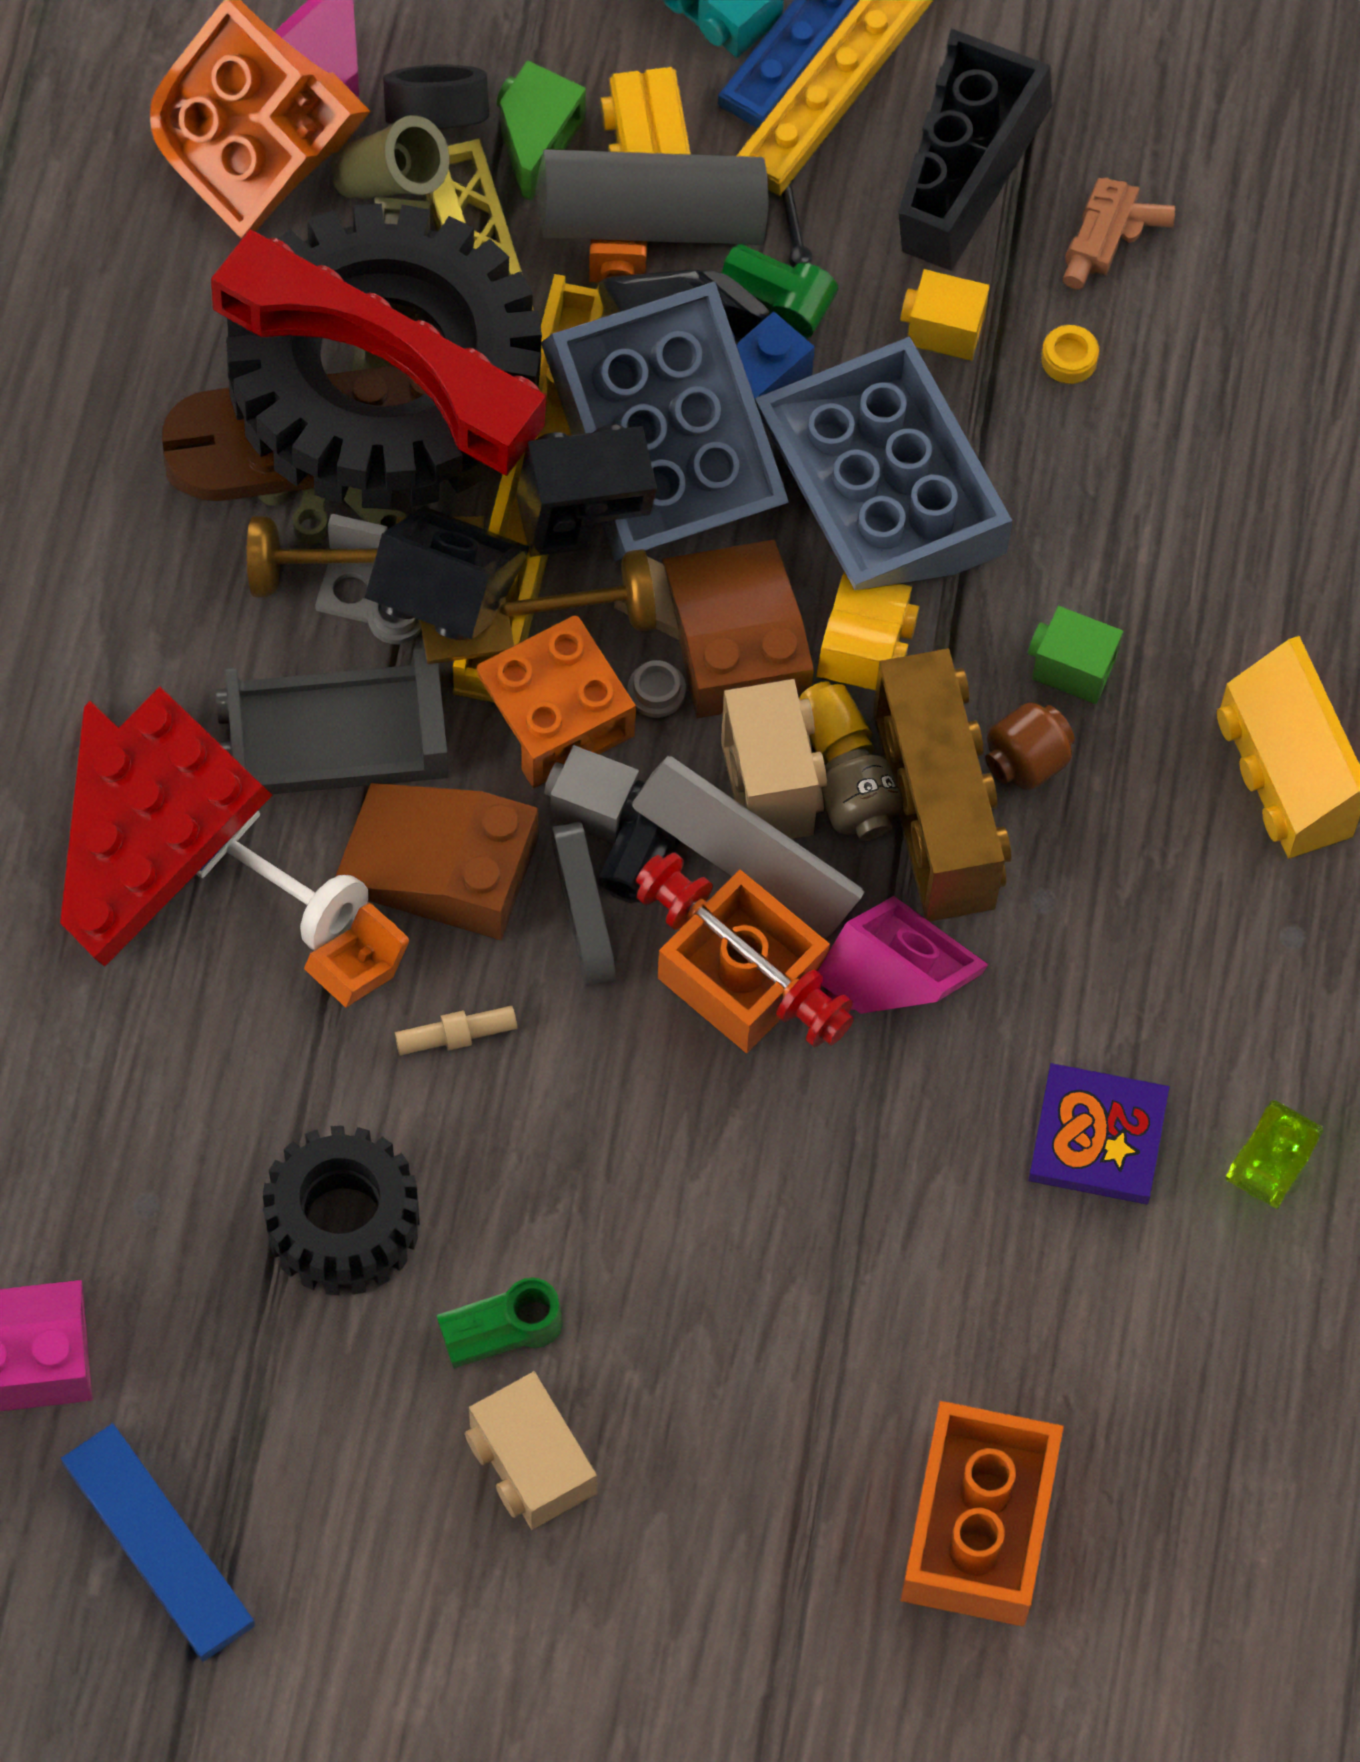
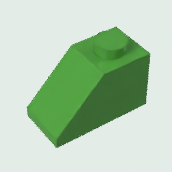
[496,60,586,201]

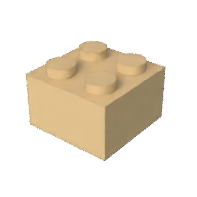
[721,679,827,839]

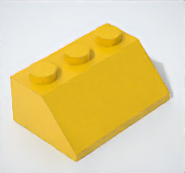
[1217,636,1360,859]

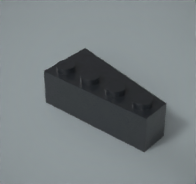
[898,28,1052,271]

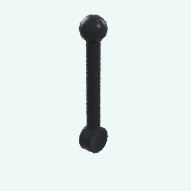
[782,178,812,268]

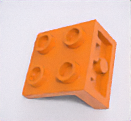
[477,616,636,789]

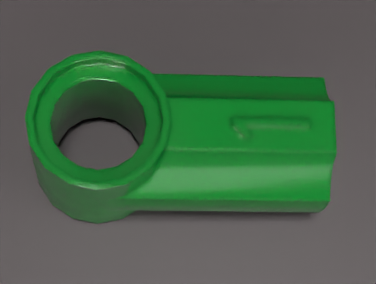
[721,243,839,339]
[436,1277,563,1369]

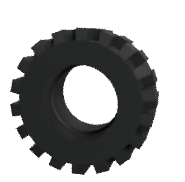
[263,1125,420,1296]

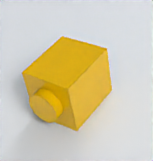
[900,269,990,361]

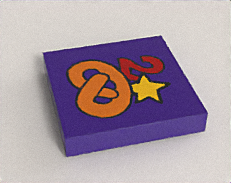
[1028,1063,1170,1205]

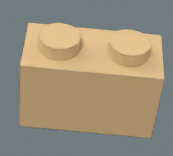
[465,1371,597,1530]

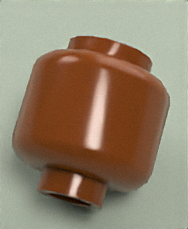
[985,702,1075,790]

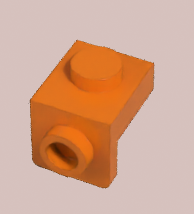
[304,903,409,1008]

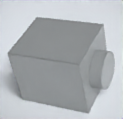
[544,745,639,843]

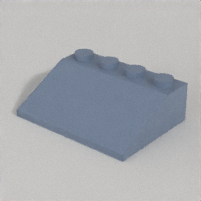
[541,281,789,562]
[755,336,1012,590]

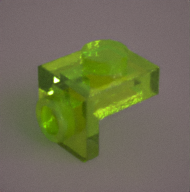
[1225,1100,1324,1210]

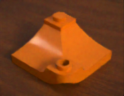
[150,0,371,238]

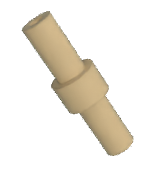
[394,1005,517,1056]

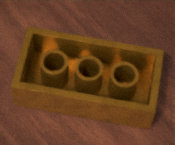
[873,648,1011,922]

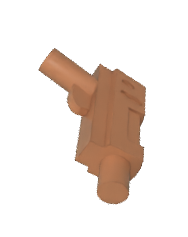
[1063,178,1175,289]

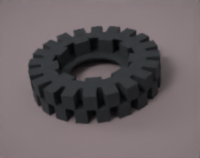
[226,203,542,509]

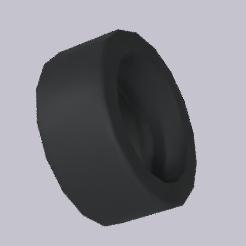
[383,64,489,129]

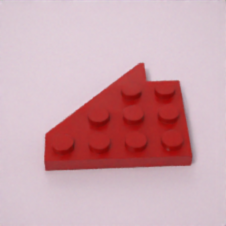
[60,686,273,967]

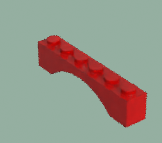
[211,229,546,476]

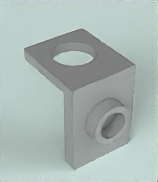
[315,514,387,623]

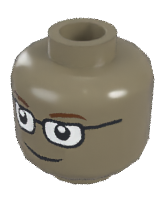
[822,749,903,841]

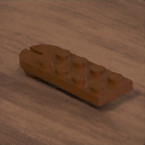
[162,365,425,501]

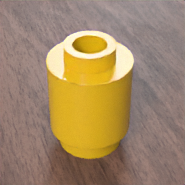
[799,681,874,763]

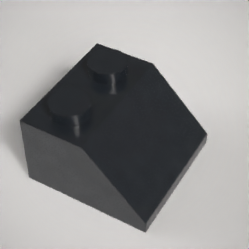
[365,506,529,640]

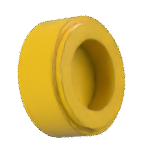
[1041,325,1099,384]

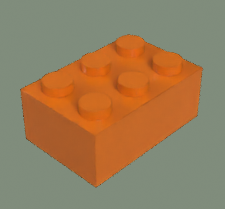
[900,1401,1064,1627]

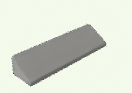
[632,756,864,939]

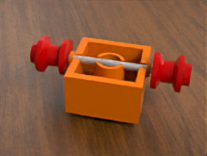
[636,853,854,1054]

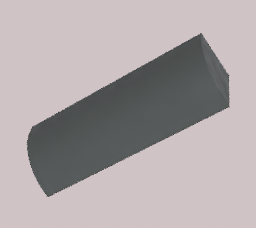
[535,149,768,245]

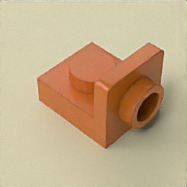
[589,239,647,283]

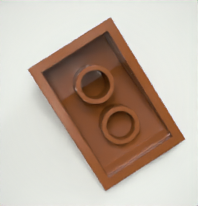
[662,539,814,719]
[335,783,539,941]

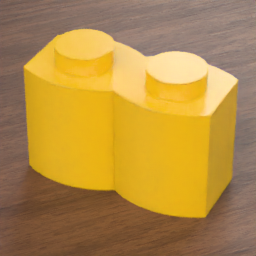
[816,572,920,691]

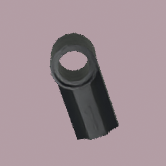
[599,780,681,904]

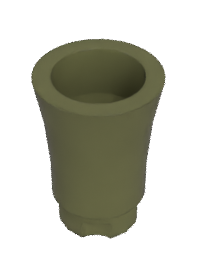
[330,115,449,200]

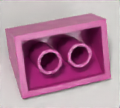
[0,1280,93,1411]

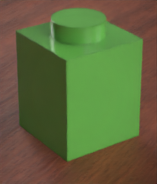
[1028,605,1123,705]

